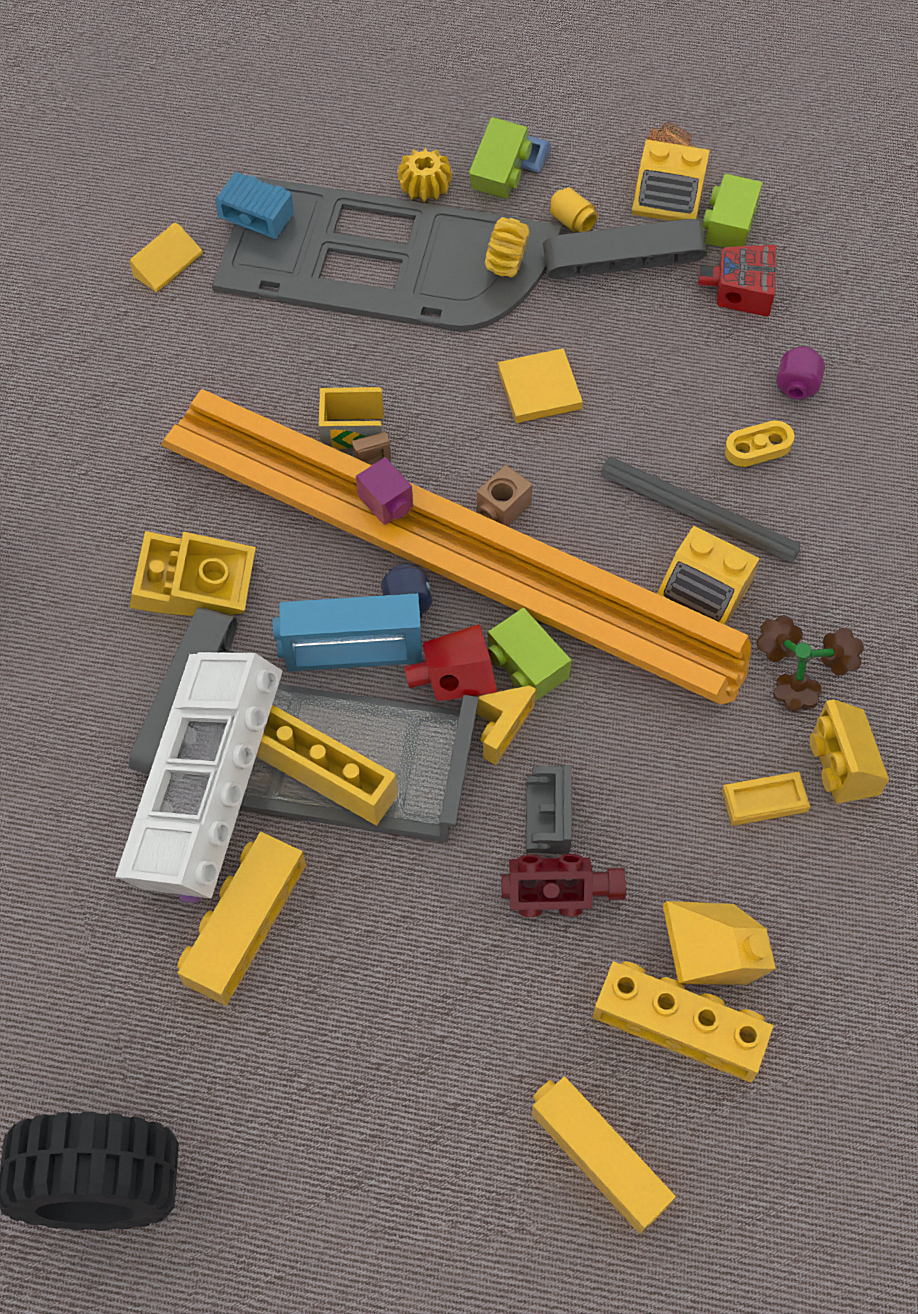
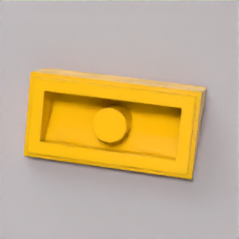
[130,222,203,293]

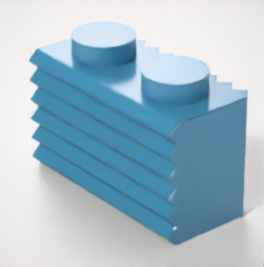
[215,171,294,239]

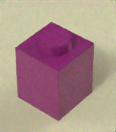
[356,457,413,525]

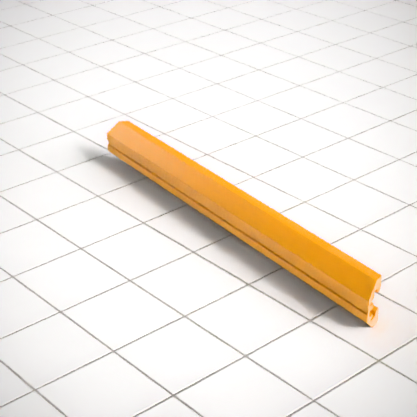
[161,389,751,705]

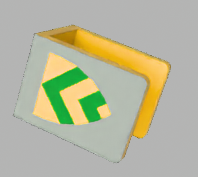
[319,387,384,453]

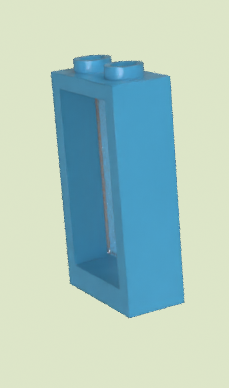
[273,593,423,672]

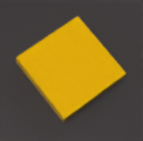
[498,348,583,423]

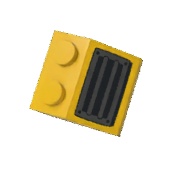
[631,139,710,221]
[657,525,760,625]

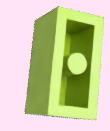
[469,117,533,199]
[702,173,763,248]
[487,607,572,702]

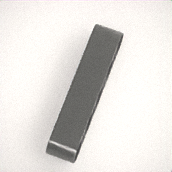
[542,219,707,279]
[129,607,238,775]

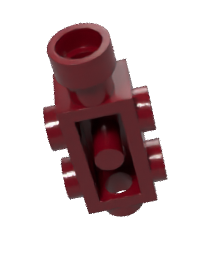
[501,854,626,917]

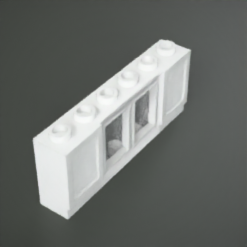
[115,652,283,899]

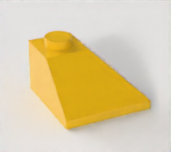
[662,901,776,985]

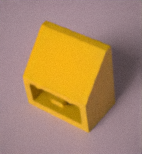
[810,700,889,804]

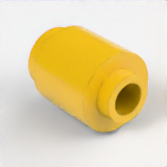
[550,187,598,233]

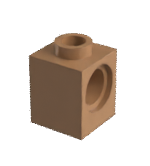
[477,464,533,527]

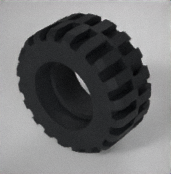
[0,1111,179,1231]

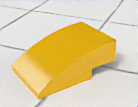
[129,531,256,616]

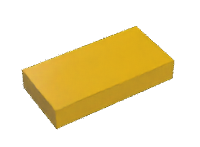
[722,771,810,826]

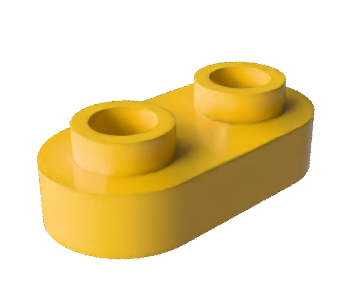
[724,420,795,467]

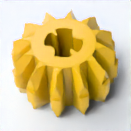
[397,147,452,203]
[485,217,530,277]

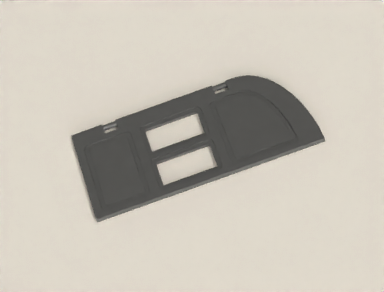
[212,176,562,331]

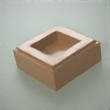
[352,432,391,465]

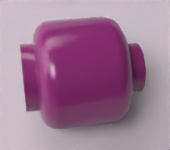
[776,346,825,400]

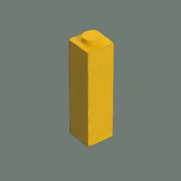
[531,1076,676,1235]

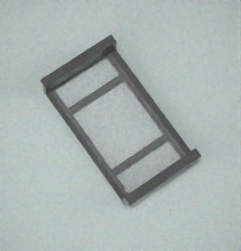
[202,684,479,843]

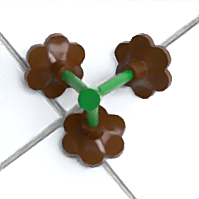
[756,615,864,711]

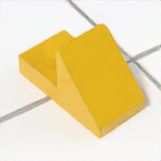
[476,685,536,765]

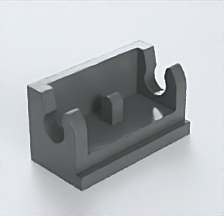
[526,765,572,854]

